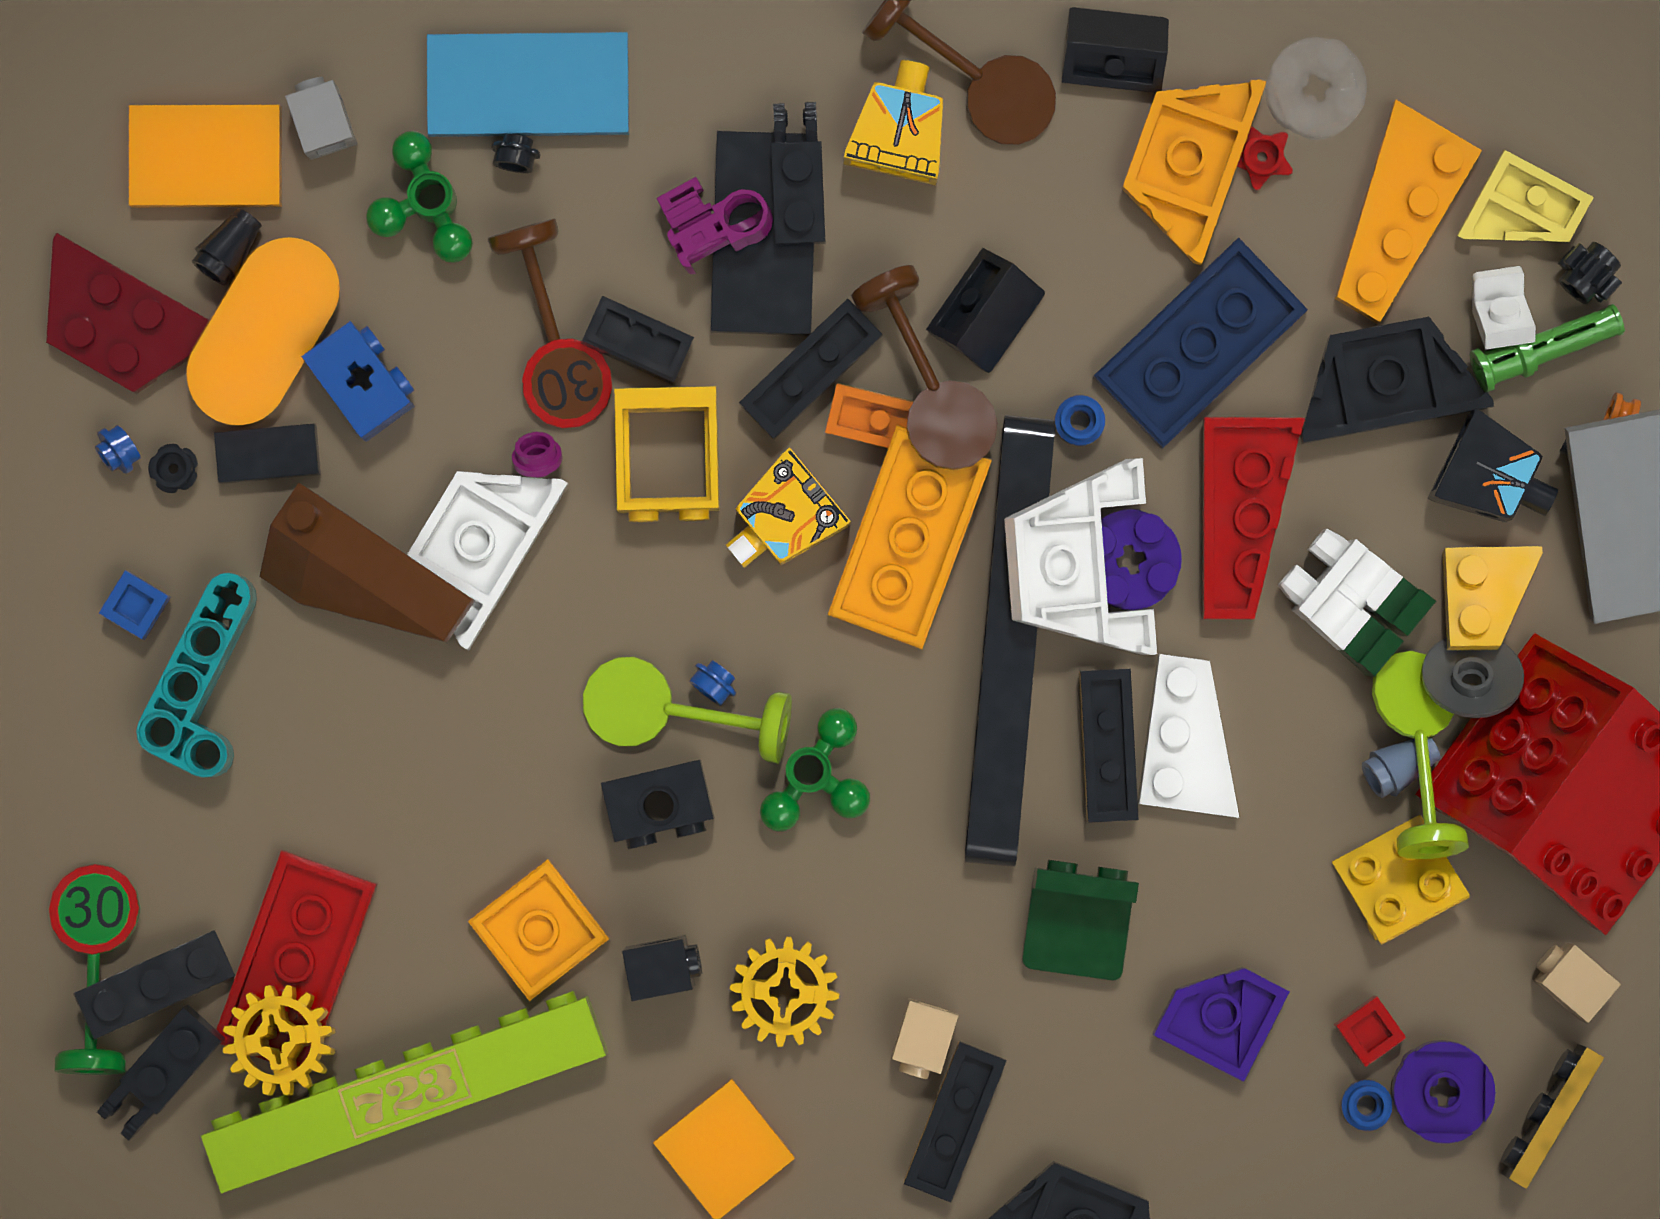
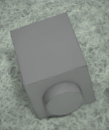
[285,77,358,160]

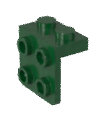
[1022,859,1139,981]

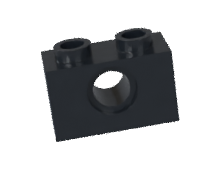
[601,760,715,849]
[622,935,703,1001]

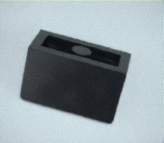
[1062,7,1169,93]
[925,248,1045,373]

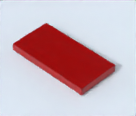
[216,850,378,1074]

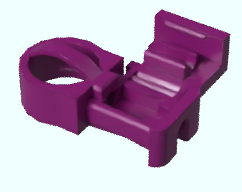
[656,177,773,274]

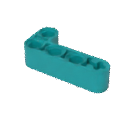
[136,573,257,778]

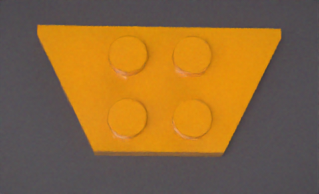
[1121,79,1266,266]

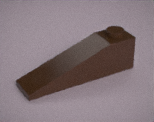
[259,483,475,643]

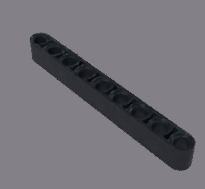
[965,415,1055,867]

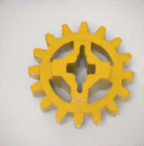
[730,936,839,1047]
[223,985,336,1096]

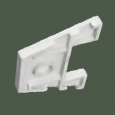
[1004,458,1157,655]

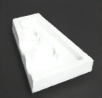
[1138,654,1239,818]

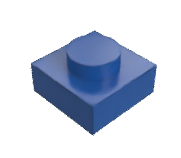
[99,570,171,640]

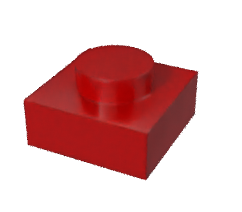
[1334,995,1407,1067]

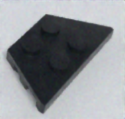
[1300,316,1494,444]
[988,1161,1150,1219]

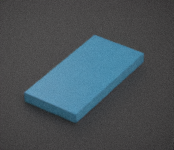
[427,32,629,137]

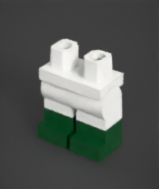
[1278,529,1436,676]

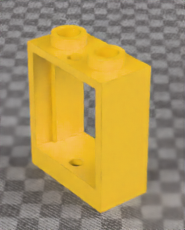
[614,386,720,522]

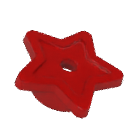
[1237,126,1293,190]

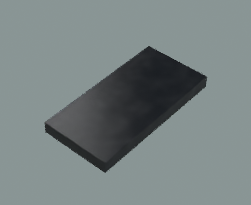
[711,131,814,336]

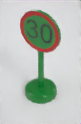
[49,864,140,1075]

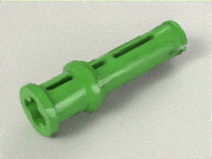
[1469,304,1625,392]

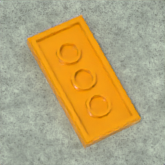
[828,425,992,649]

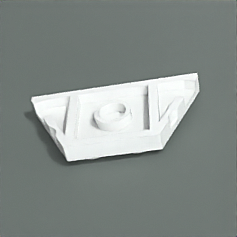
[407,471,569,650]

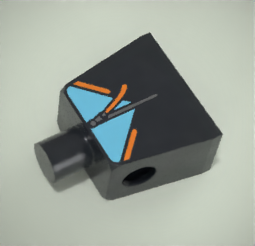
[1427,409,1558,522]

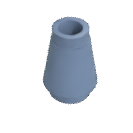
[1362,737,1441,798]

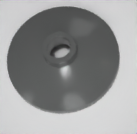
[1422,638,1524,718]

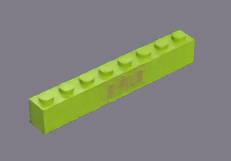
[201,990,608,1194]

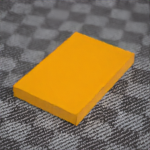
[129,105,282,208]

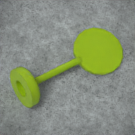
[1372,651,1469,859]
[583,657,792,763]

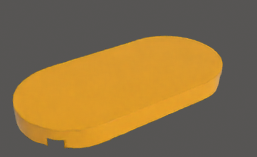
[186,237,340,425]

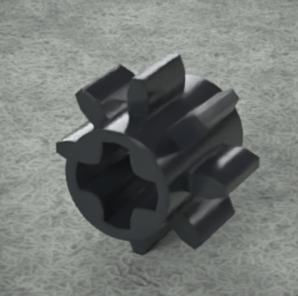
[1558,242,1622,304]

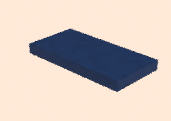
[1093,237,1308,449]

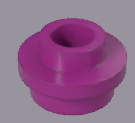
[512,432,563,478]

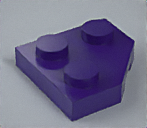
[1152,967,1290,1082]

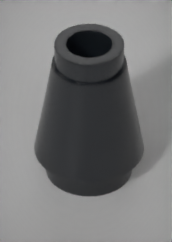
[192,208,262,285]

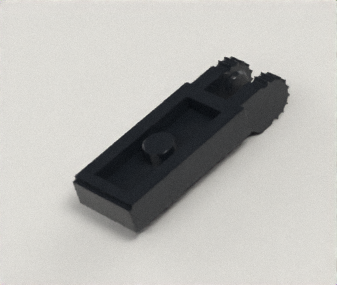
[771,102,826,246]
[97,1004,225,1141]

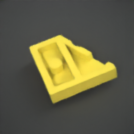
[1457,150,1594,242]

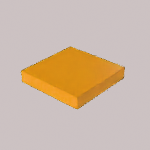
[468,859,610,1001]
[653,1078,795,1219]

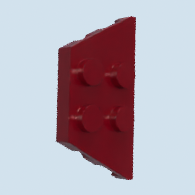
[46,233,209,394]

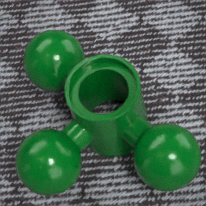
[366,131,473,263]
[760,708,870,832]

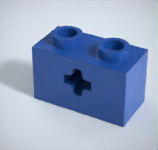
[301,321,415,442]

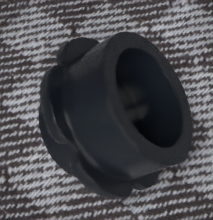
[492,134,541,173]
[148,443,198,493]

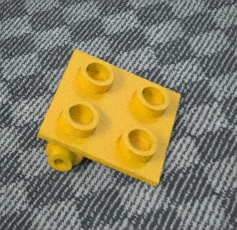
[1332,815,1470,945]

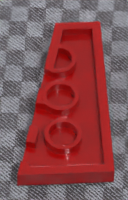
[1202,417,1305,620]

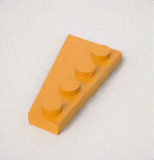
[1335,100,1482,324]

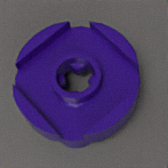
[1101,509,1182,611]
[1391,1040,1496,1143]

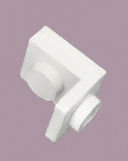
[1472,266,1536,350]

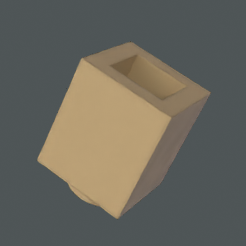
[1533,943,1621,1023]
[891,998,959,1079]

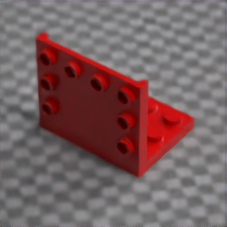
[1415,633,1660,935]

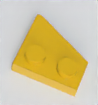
[1442,546,1543,650]

